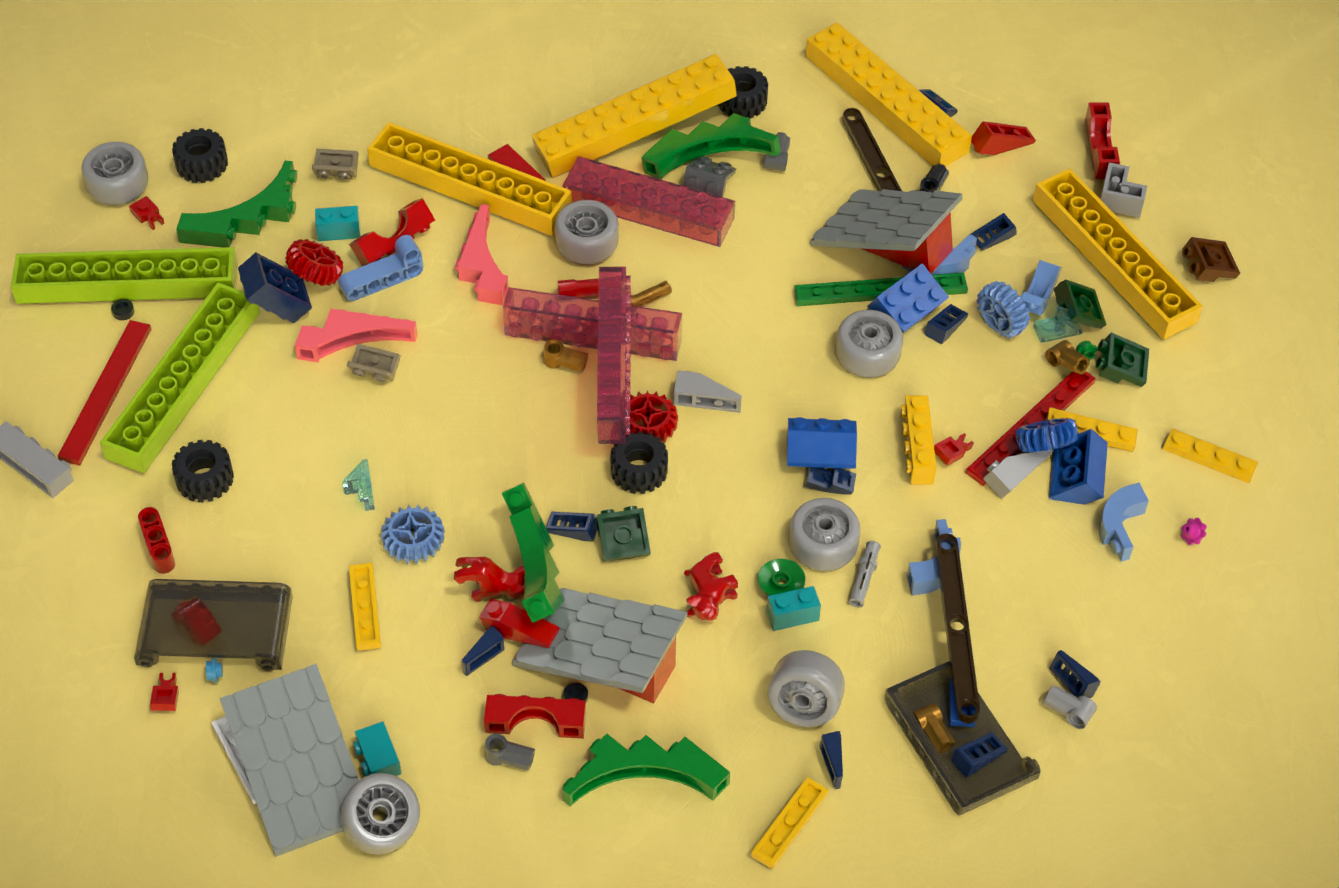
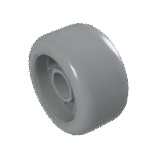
[81,142,148,205]
[555,200,619,265]
[836,310,903,378]
[789,498,860,571]
[768,650,845,727]
[341,773,420,854]

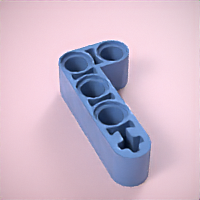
[338,235,423,301]

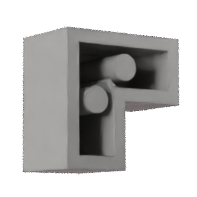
[1100,163,1147,218]

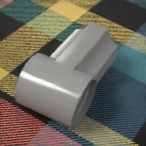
[1044,685,1097,729]

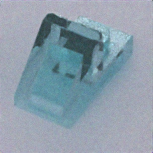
[1033,306,1082,343]
[343,459,375,511]

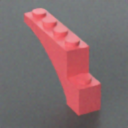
[455,204,509,306]
[295,309,418,363]

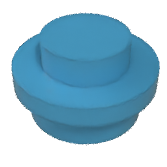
[206,658,223,683]

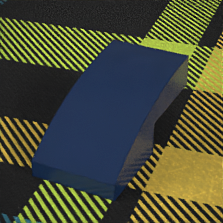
[804,467,856,494]

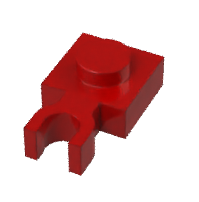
[129,196,165,230]
[934,433,974,466]
[150,673,179,711]

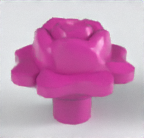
[1181,517,1207,545]

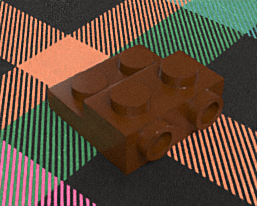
[1182,237,1240,282]

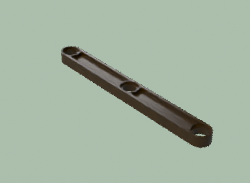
[843,108,902,191]
[935,533,980,724]

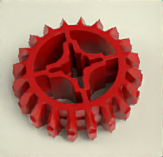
[285,239,344,286]
[617,390,678,443]

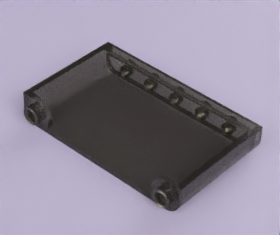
[134,579,293,671]
[885,661,1041,816]

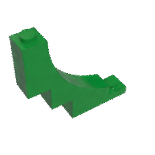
[502,482,564,623]

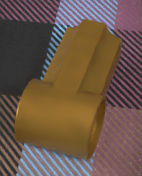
[543,339,588,372]
[1045,340,1090,375]
[911,703,955,754]

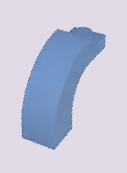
[902,234,977,275]
[1021,260,1062,316]
[1099,483,1149,562]
[907,519,961,595]

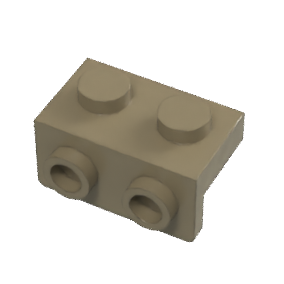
[312,148,359,180]
[347,343,401,382]

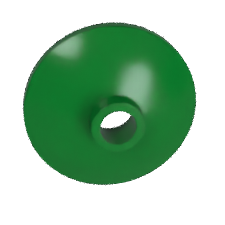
[758,559,805,596]

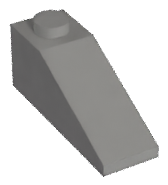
[674,371,742,413]
[983,449,1053,499]

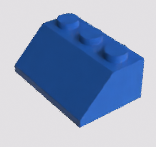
[787,417,857,469]
[1049,429,1108,505]

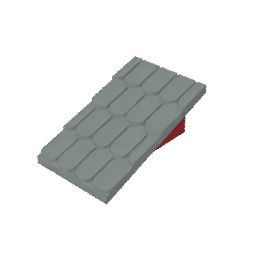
[810,189,962,274]
[512,588,687,704]
[220,664,359,857]

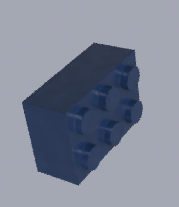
[238,252,312,323]

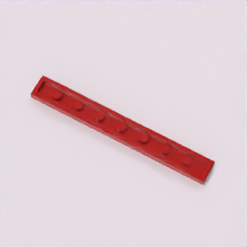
[57,320,152,466]
[966,371,1096,486]

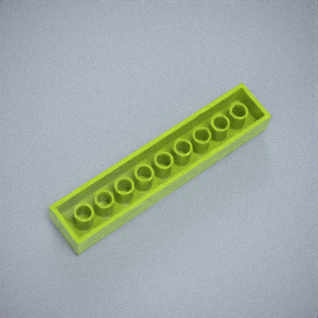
[11,247,238,304]
[100,282,259,474]

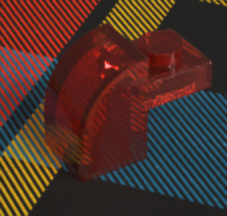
[171,596,223,645]

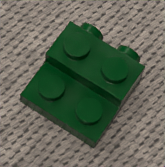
[1053,279,1107,329]
[1095,332,1149,387]
[596,506,651,562]

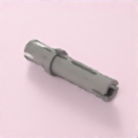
[849,541,881,608]

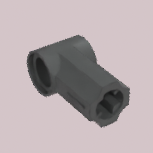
[764,132,790,171]
[485,733,535,771]

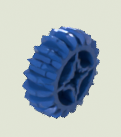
[1016,418,1078,453]

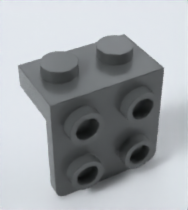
[682,156,736,201]

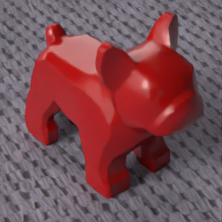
[684,552,738,621]
[454,557,526,602]

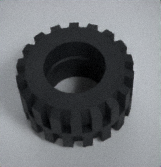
[718,66,768,118]
[172,128,228,183]
[610,431,668,494]
[172,440,234,502]

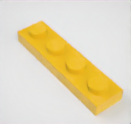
[1046,408,1138,452]
[1163,428,1258,483]
[349,563,381,651]
[751,777,829,870]

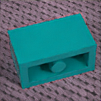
[315,205,361,241]
[767,586,821,631]
[353,721,402,777]

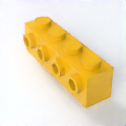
[900,395,936,485]

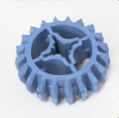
[976,281,1030,338]
[381,504,445,564]

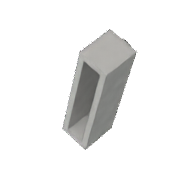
[0,421,73,498]

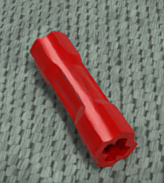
[558,275,624,300]

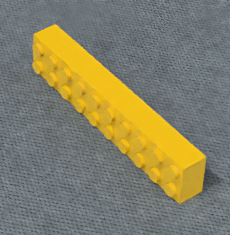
[806,22,972,167]
[532,53,737,178]
[367,122,572,236]
[1033,168,1203,340]

